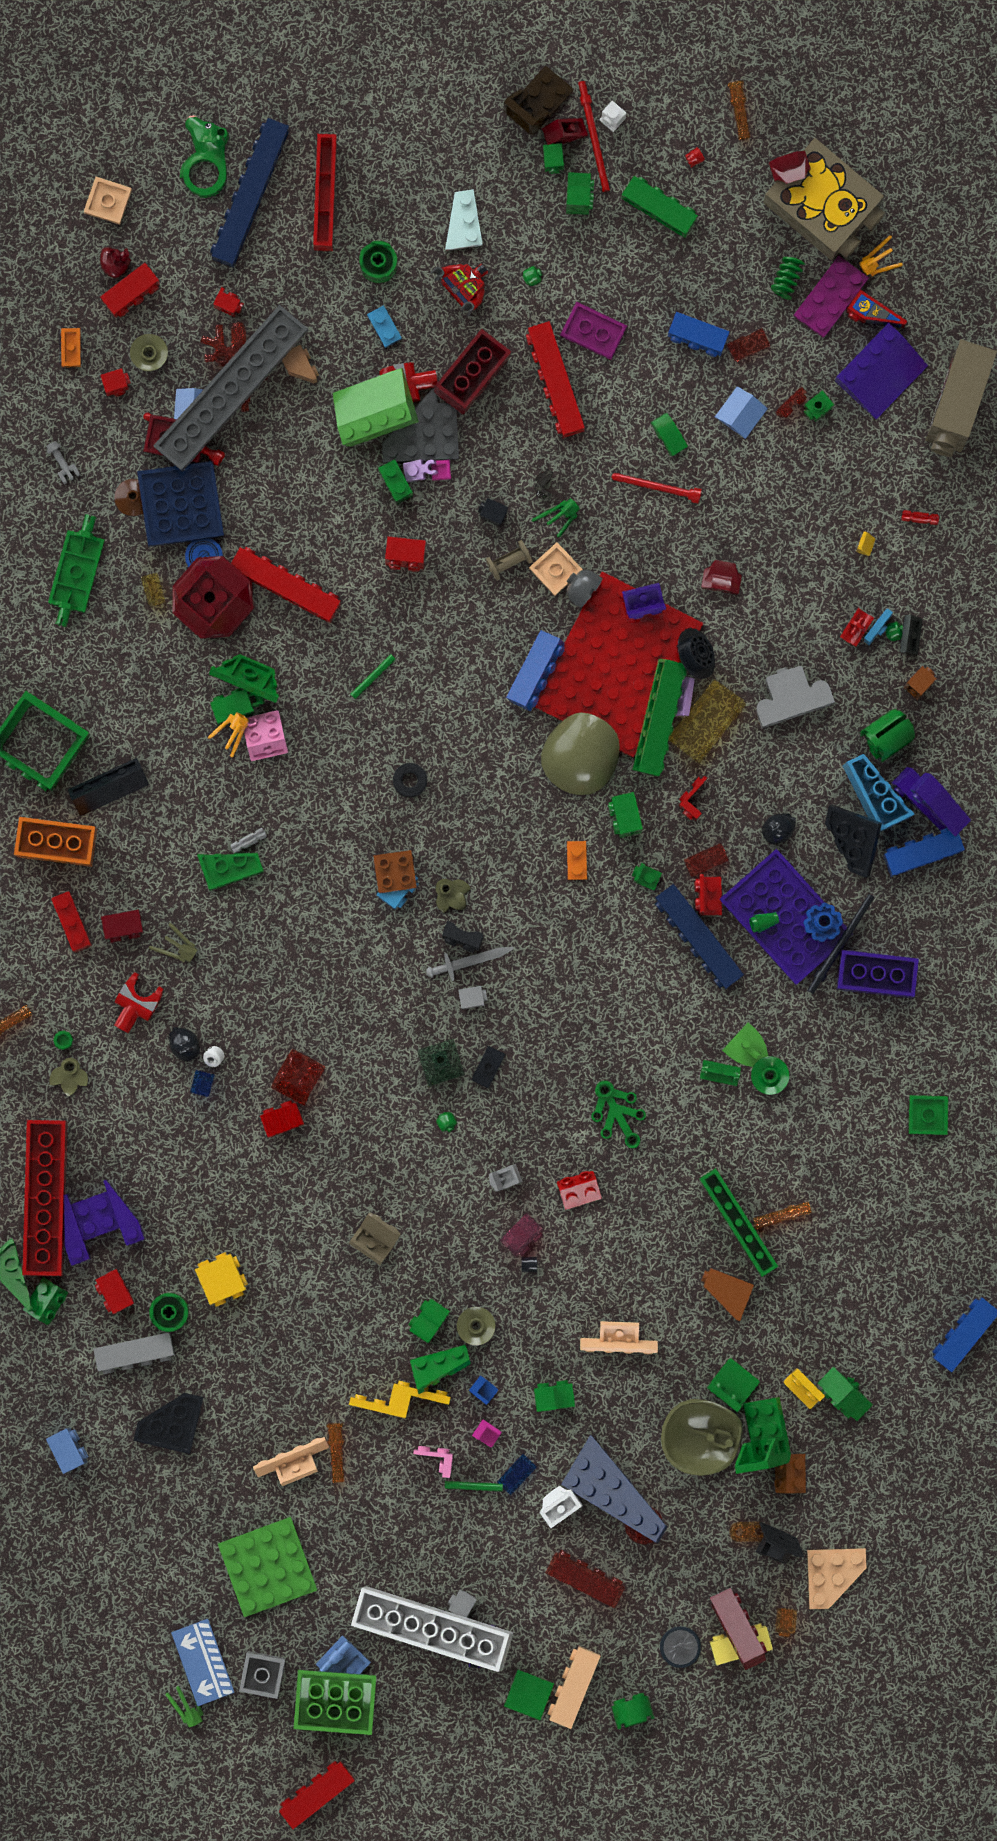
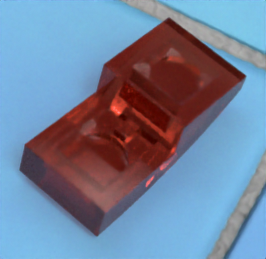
[727,328,771,362]
[684,843,729,877]

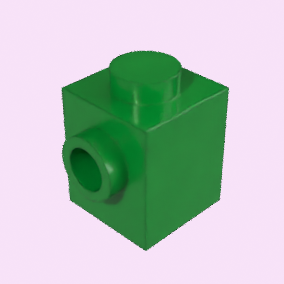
[803,390,834,422]

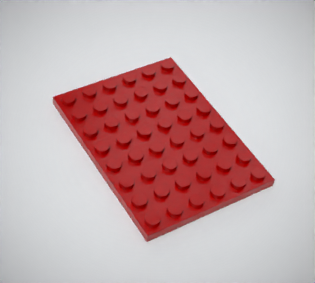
[535,571,703,758]

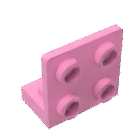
[244,710,288,761]
[413,1446,453,1478]

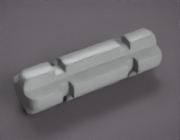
[230,828,267,853]

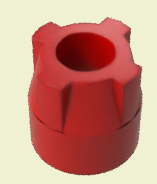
[685,147,705,167]

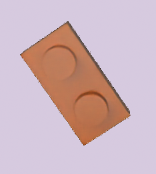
[61,328,81,367]
[567,841,587,880]

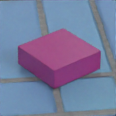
[431,460,451,481]

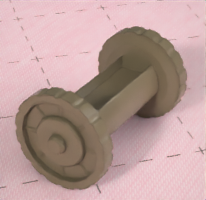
[485,540,533,581]

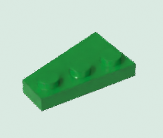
[197,853,264,891]
[410,1345,471,1394]

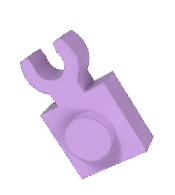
[403,460,438,483]

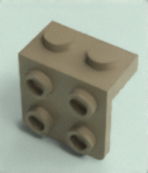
[349,1213,401,1265]

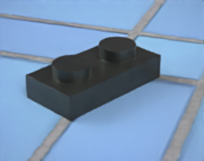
[900,615,923,656]

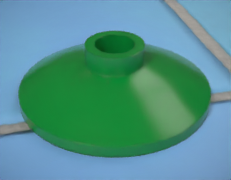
[751,1056,789,1095]

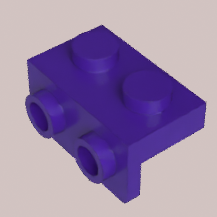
[622,583,666,619]

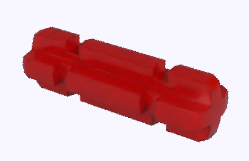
[902,510,939,525]

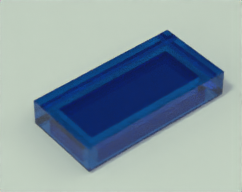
[497,1454,537,1495]

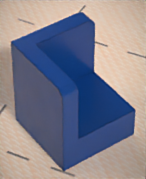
[469,1375,498,1405]

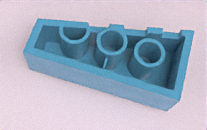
[843,754,914,832]

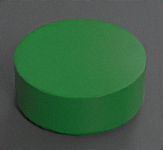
[53,1031,73,1050]

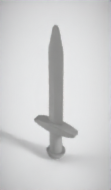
[426,947,514,981]

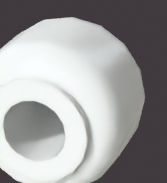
[203,1046,224,1067]

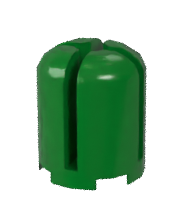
[860,709,915,763]

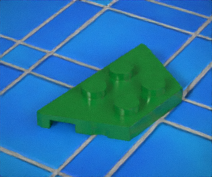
[209,654,279,703]

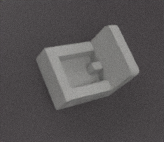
[489,1164,523,1192]

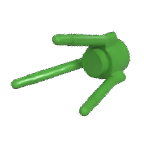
[166,1686,204,1727]

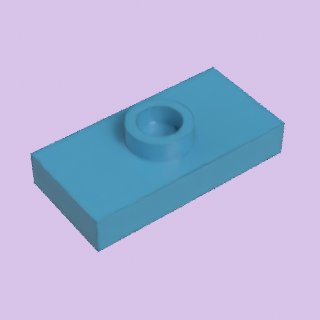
[864,609,893,646]

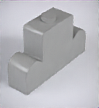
[756,666,835,729]

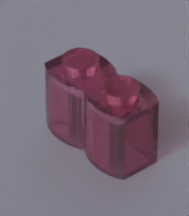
[500,1213,543,1257]

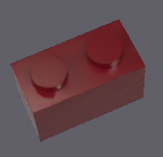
[101,909,144,943]

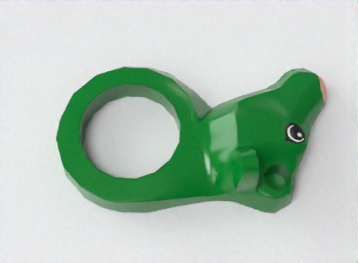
[180,115,229,198]

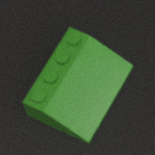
[333,368,419,447]
[294,1670,376,1735]

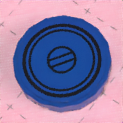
[185,538,223,567]

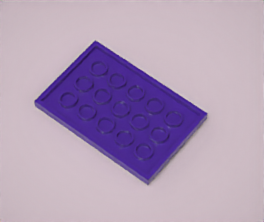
[719,849,853,985]

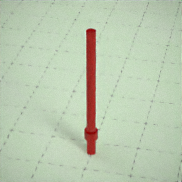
[578,81,610,192]

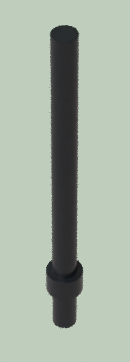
[807,894,875,994]

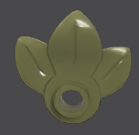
[435,879,471,913]
[49,1058,88,1096]

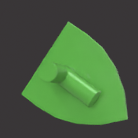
[722,1023,768,1067]

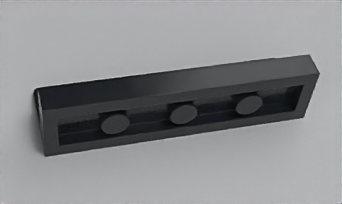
[68,758,149,816]

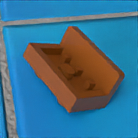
[774,1454,806,1494]

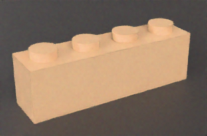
[547,1646,600,1729]

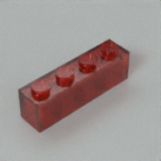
[545,1550,625,1608]

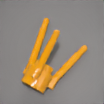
[859,235,903,277]
[208,712,249,757]

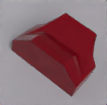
[768,151,811,184]
[701,560,742,595]

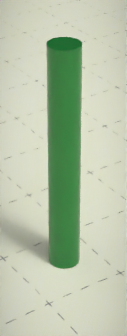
[350,654,396,699]
[445,1481,503,1492]

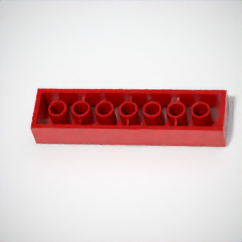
[22,1120,68,1276]

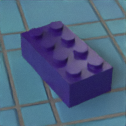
[836,950,919,998]

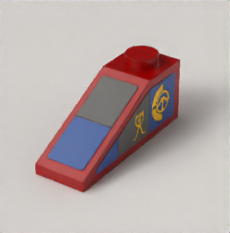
[846,290,907,328]

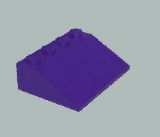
[835,323,928,419]

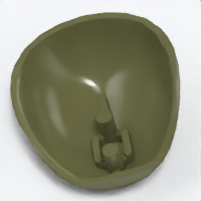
[541,713,620,795]
[661,1399,743,1476]

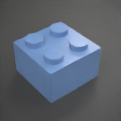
[46,1428,89,1474]

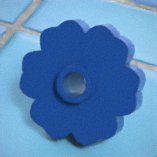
[803,903,843,942]

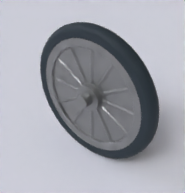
[660,1626,701,1668]

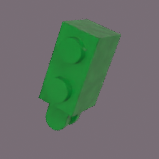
[210,688,265,726]

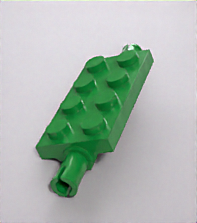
[48,514,105,627]

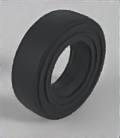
[393,763,427,798]

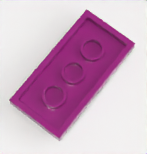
[793,256,869,338]

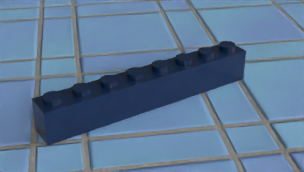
[210,118,290,268]

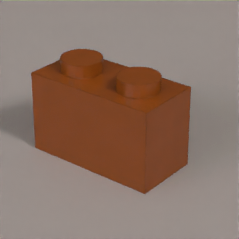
[904,666,936,701]

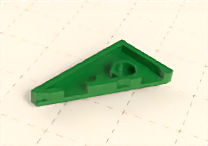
[0,1238,33,1312]

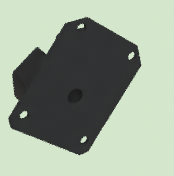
[755,1522,804,1564]

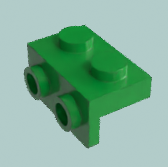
[23,1277,68,1325]

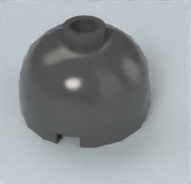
[566,570,603,608]

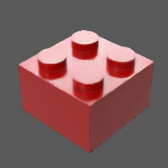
[385,536,426,572]

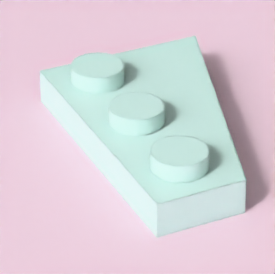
[445,189,482,251]

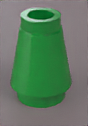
[749,912,779,933]

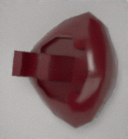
[100,247,131,278]

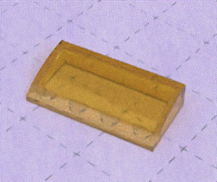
[669,679,746,764]

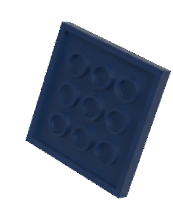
[137,461,224,547]

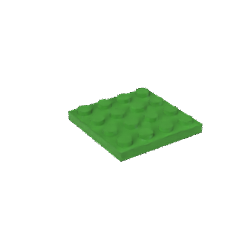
[218,1517,317,1617]

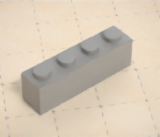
[93,1332,175,1374]

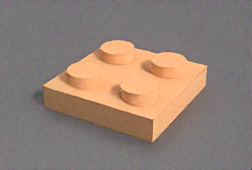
[84,177,132,225]
[529,542,583,596]

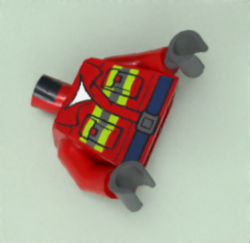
[430,264,488,316]

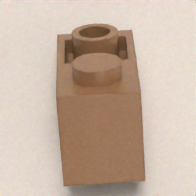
[282,345,319,383]

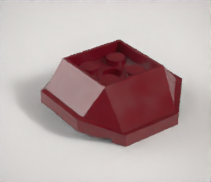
[172,556,255,639]

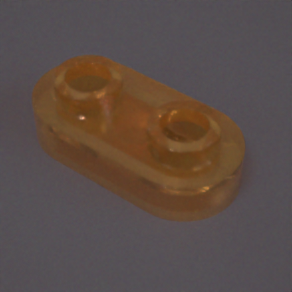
[729,1521,764,1542]

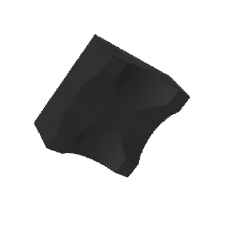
[442,921,484,953]

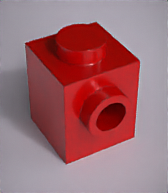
[100,368,131,396]

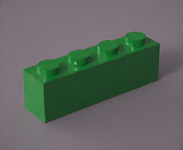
[621,176,698,238]

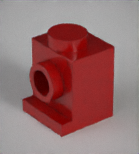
[213,287,244,317]

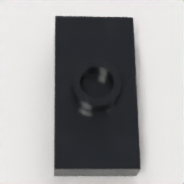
[471,1046,505,1089]

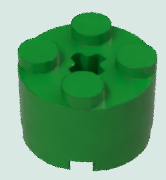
[359,241,398,283]
[149,1293,190,1332]
[611,1693,655,1730]

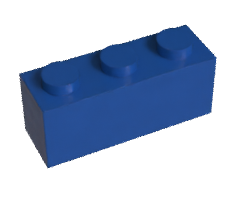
[668,312,730,357]

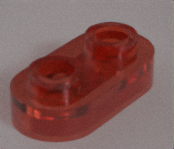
[775,387,807,419]

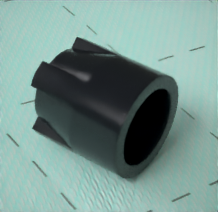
[521,1257,537,1272]

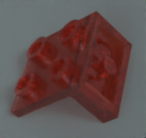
[271,1049,325,1106]

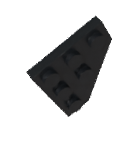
[825,804,882,878]
[133,1393,204,1454]

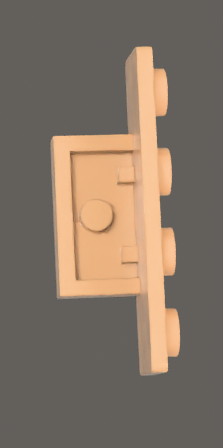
[580,1321,658,1354]
[253,1437,329,1486]

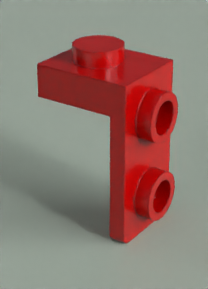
[679,776,707,821]

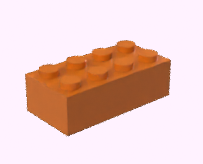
[14,817,97,867]

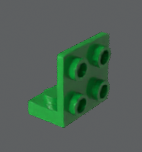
[706,1358,760,1412]

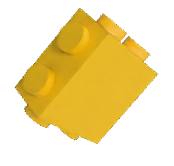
[195,1252,248,1307]

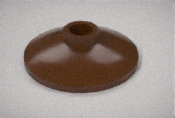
[114,479,143,516]

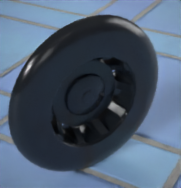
[677,628,715,679]

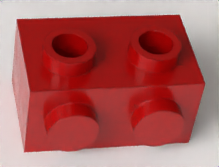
[95,1269,135,1314]

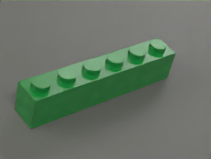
[632,659,687,776]
[699,1168,778,1277]

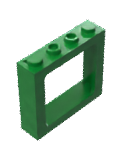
[0,691,90,792]

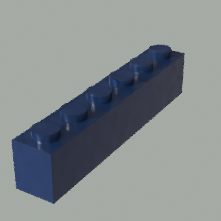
[654,883,744,990]

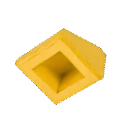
[857,531,876,556]

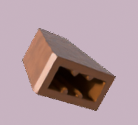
[701,1268,754,1321]

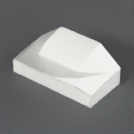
[540,1486,583,1528]

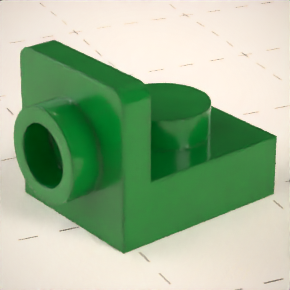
[632,863,662,891]

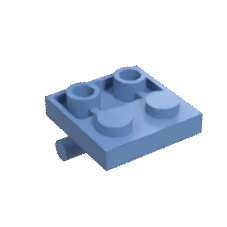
[316,1635,371,1674]

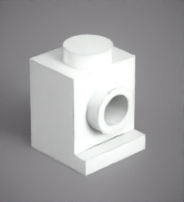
[599,101,626,132]

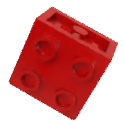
[694,874,722,916]

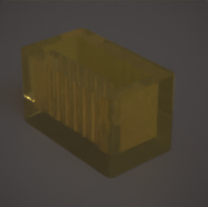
[141,573,166,607]

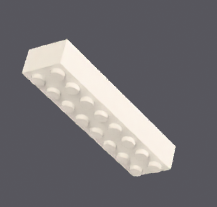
[351,1586,514,1672]

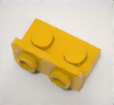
[783,1368,825,1409]

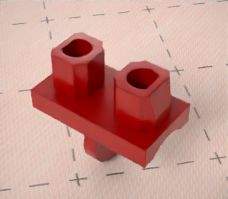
[840,608,874,647]

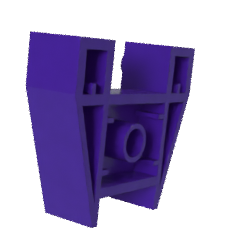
[891,767,971,837]
[64,1180,146,1266]

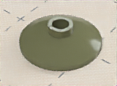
[130,334,168,372]
[457,1307,495,1345]

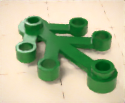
[591,1081,646,1149]

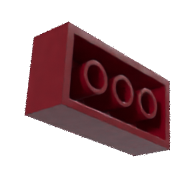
[434,329,512,415]

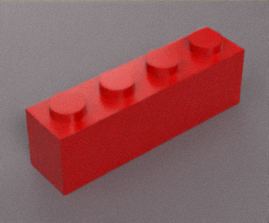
[279,1761,355,1829]

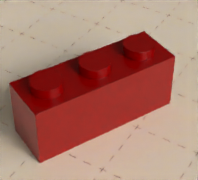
[100,263,160,318]
[51,891,92,953]

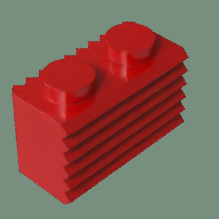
[260,1100,305,1138]

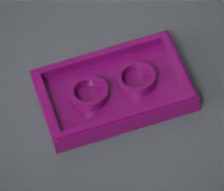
[560,302,627,360]

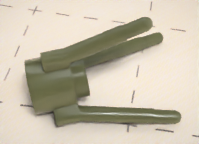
[149,923,198,963]

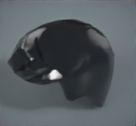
[762,813,796,844]
[169,1027,200,1061]

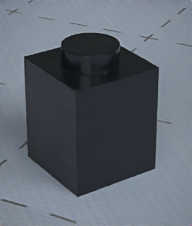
[478,498,508,527]

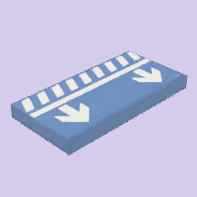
[171,1619,234,1706]

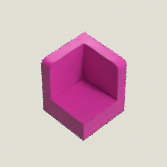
[472,1419,502,1447]

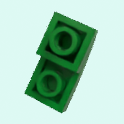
[650,413,688,456]

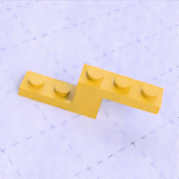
[349,1381,451,1418]

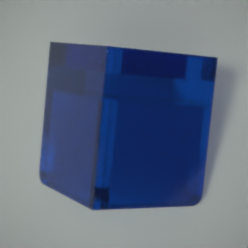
[190,1070,215,1097]

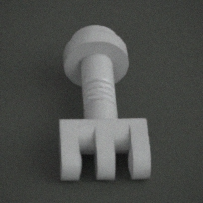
[46,441,80,485]

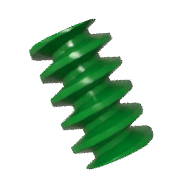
[771,257,805,300]

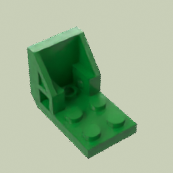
[735,1397,791,1474]

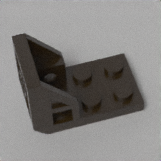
[503,65,574,136]

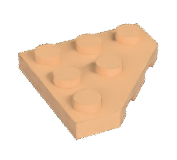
[807,1548,866,1609]

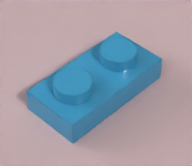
[367,305,402,348]

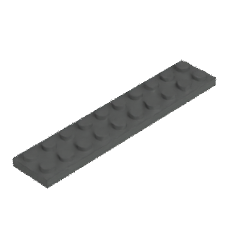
[153,305,309,472]

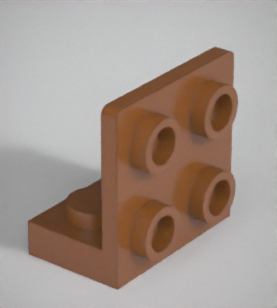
[373,850,417,893]

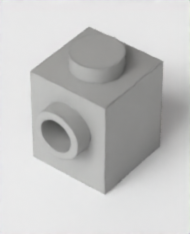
[447,1589,477,1618]

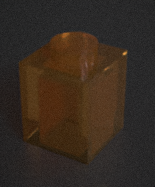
[774,1607,797,1637]

